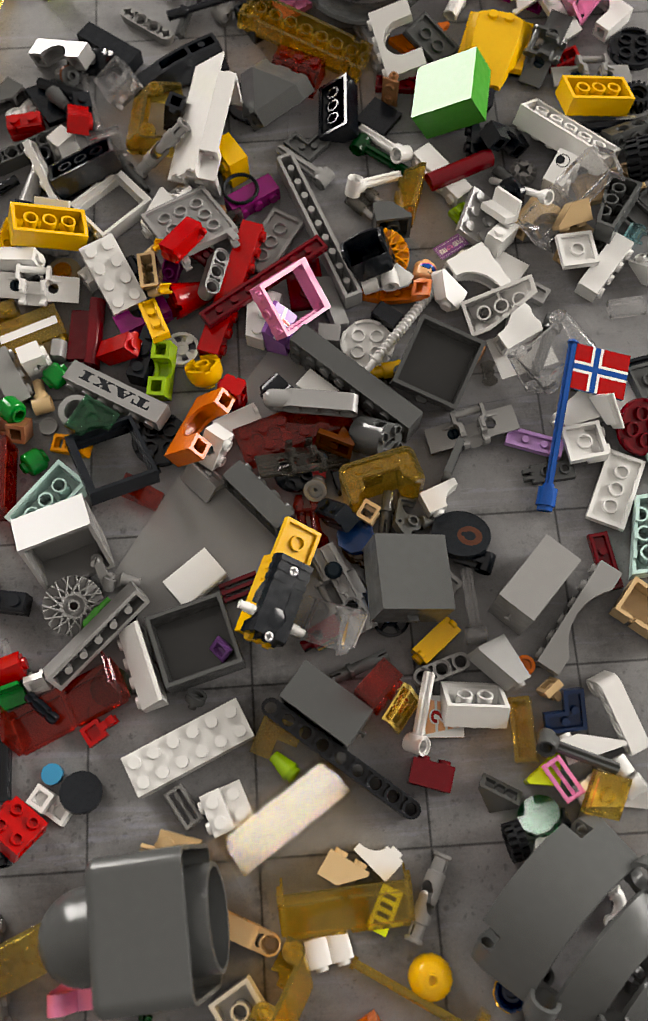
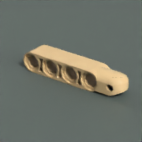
[228,910,281,957]

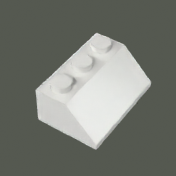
[440,681,511,729]

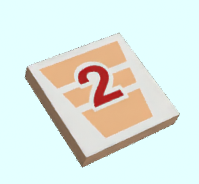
[425,695,464,738]

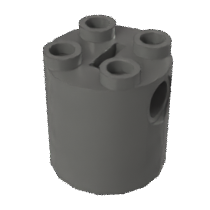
[348,415,403,461]

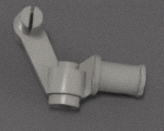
[90,550,142,592]

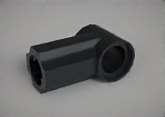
[454,551,496,576]

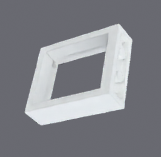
[70,170,152,240]

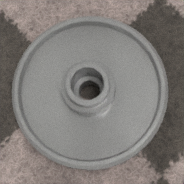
[42,575,104,636]

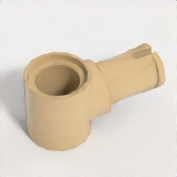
[31,379,55,416]

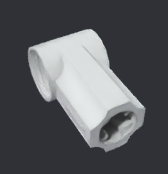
[443,0,466,22]

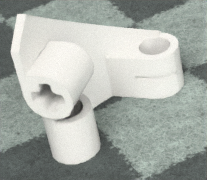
[572,753,648,809]

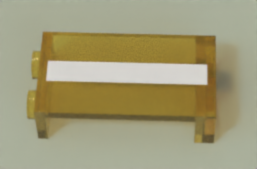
[0,303,69,354]

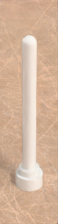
[489,177,554,205]

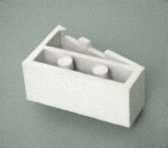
[245,290,283,350]

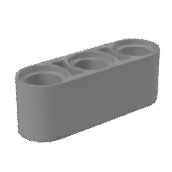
[198,248,229,301]
[412,652,470,688]

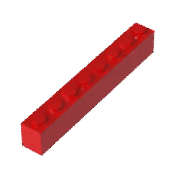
[197,219,266,361]

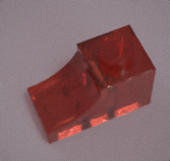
[122,472,165,511]

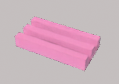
[541,754,585,804]

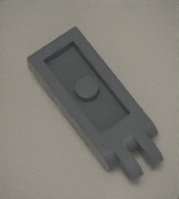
[521,460,576,485]

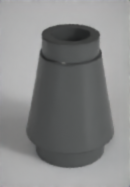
[45,85,71,112]

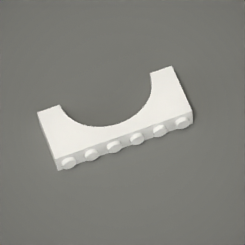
[443,242,543,356]

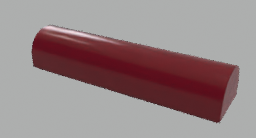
[424,148,495,192]
[84,297,106,370]

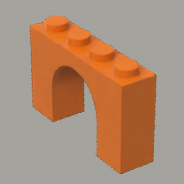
[164,387,236,467]

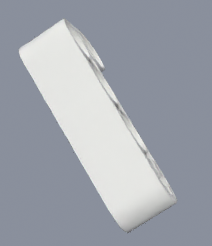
[586,670,648,756]

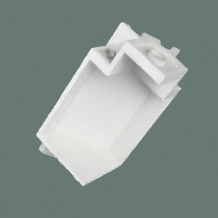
[167,51,243,197]

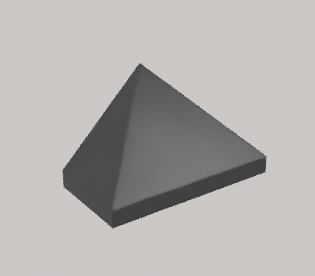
[478,773,523,813]

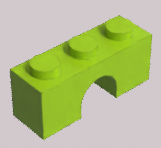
[146,340,178,401]

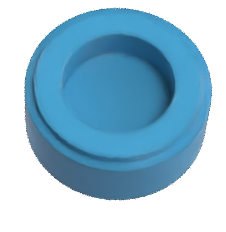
[41,763,64,785]

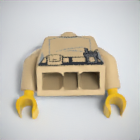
[136,238,172,298]

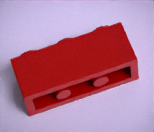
[66,104,93,136]

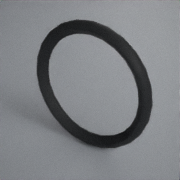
[222,173,259,205]

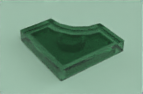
[64,394,120,437]

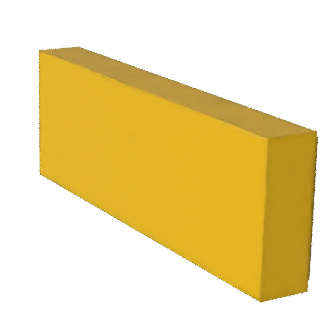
[138,298,171,344]

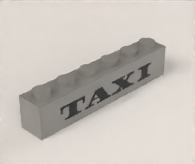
[62,360,172,431]

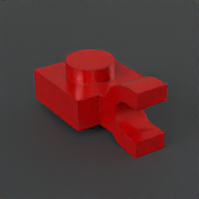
[79,714,120,748]

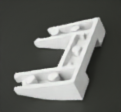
[511,0,582,49]

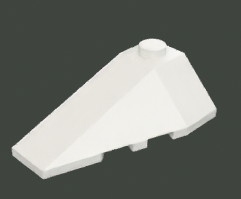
[460,274,538,336]

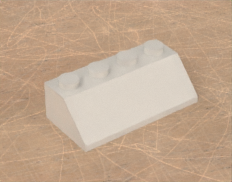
[117,620,169,713]

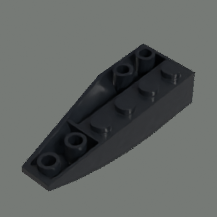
[126,32,230,98]

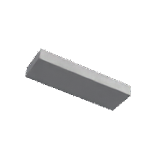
[316,276,349,327]

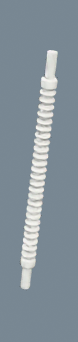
[365,250,464,372]

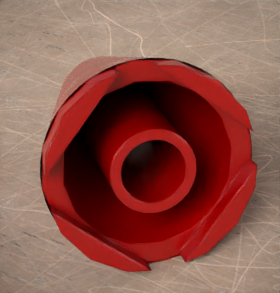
[166,282,215,320]

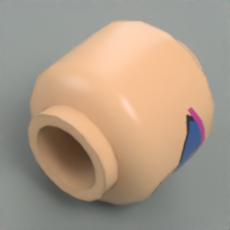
[412,259,437,281]

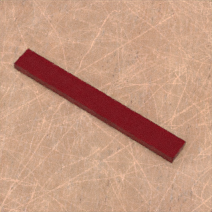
[199,234,328,329]

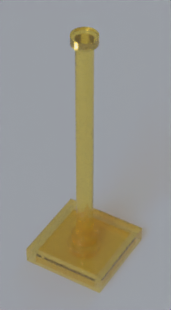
[349,955,491,1021]

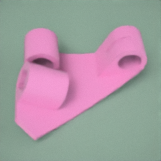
[47,984,93,1018]

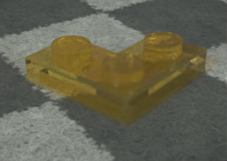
[249,712,304,760]

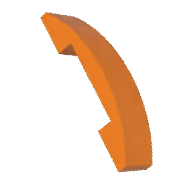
[362,279,432,304]

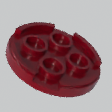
[616,398,648,456]

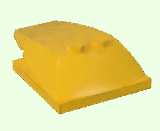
[458,9,534,91]

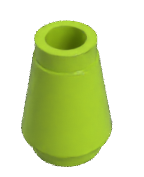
[269,751,301,783]

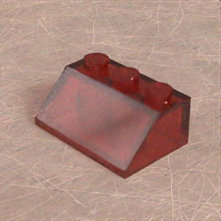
[272,44,326,99]

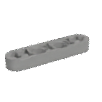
[121,6,174,46]

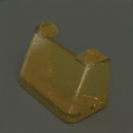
[339,446,425,514]
[246,935,314,1021]

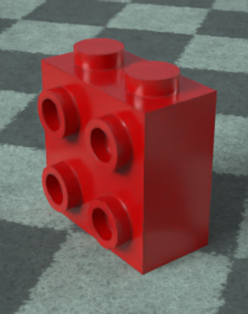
[0,795,48,863]

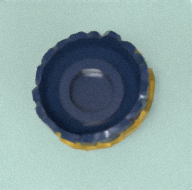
[493,981,523,1014]

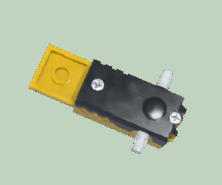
[234,516,322,650]

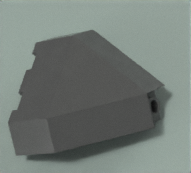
[241,59,315,131]

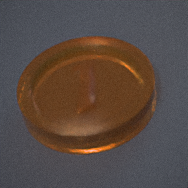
[53,262,72,277]

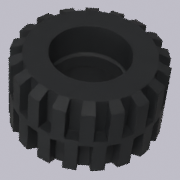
[624,134,648,182]

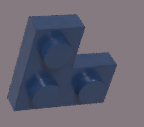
[542,687,588,734]

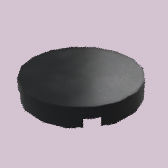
[59,771,103,815]

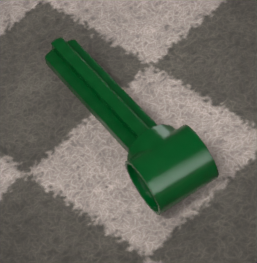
[349,132,412,177]

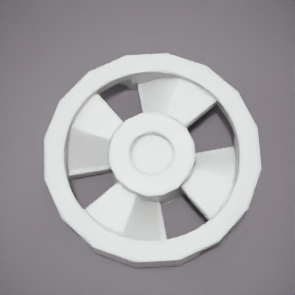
[166,332,199,367]

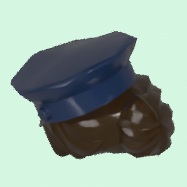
[337,520,374,569]

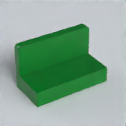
[0,681,28,714]

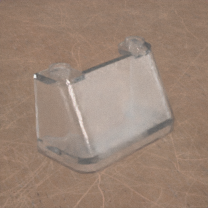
[507,309,597,394]

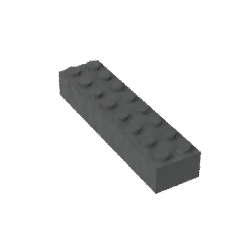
[290,324,423,444]

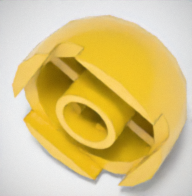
[184,354,223,389]
[407,952,453,1002]

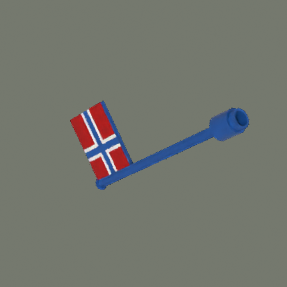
[535,339,631,513]

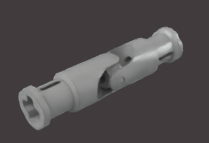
[134,117,191,179]
[404,850,452,946]

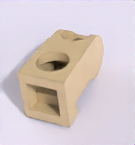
[356,498,381,527]

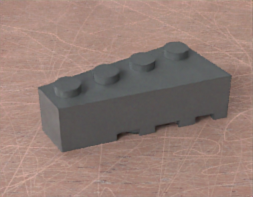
[593,171,643,244]

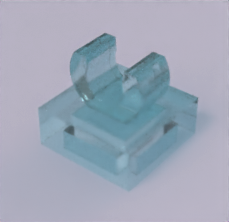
[624,222,648,245]

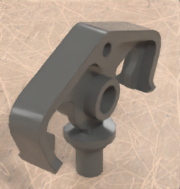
[392,497,436,534]

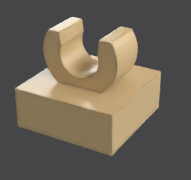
[536,676,564,702]

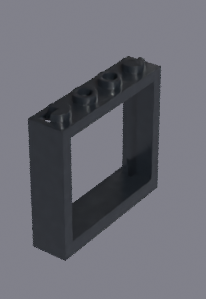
[64,415,162,506]

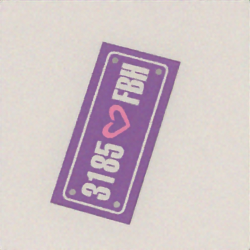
[433,234,469,260]

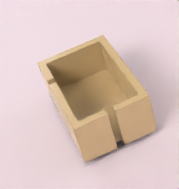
[608,576,648,640]

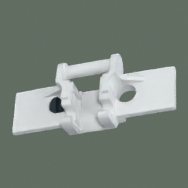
[0,263,80,307]

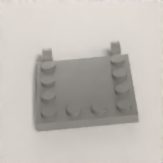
[140,185,241,272]

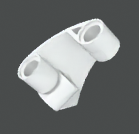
[361,263,414,295]

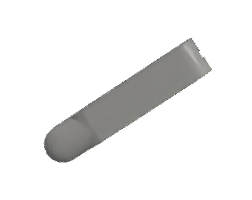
[263,388,359,417]

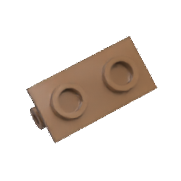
[381,71,399,107]

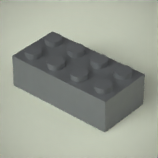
[222,459,295,538]

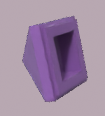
[209,636,233,663]

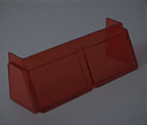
[0,651,131,756]

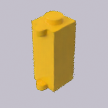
[411,616,461,666]

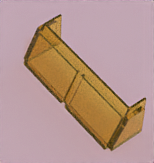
[225,761,350,877]
[276,862,415,941]

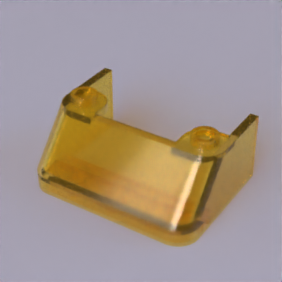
[125,81,184,157]

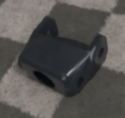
[340,227,397,282]

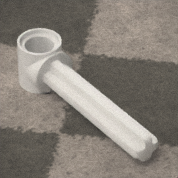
[358,124,413,164]
[344,170,402,199]
[402,671,435,756]

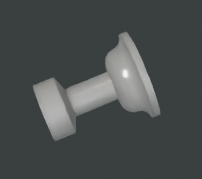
[304,475,327,502]

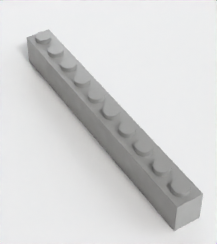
[276,151,363,310]

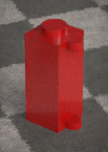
[159,216,207,264]
[96,331,142,366]
[0,651,29,686]

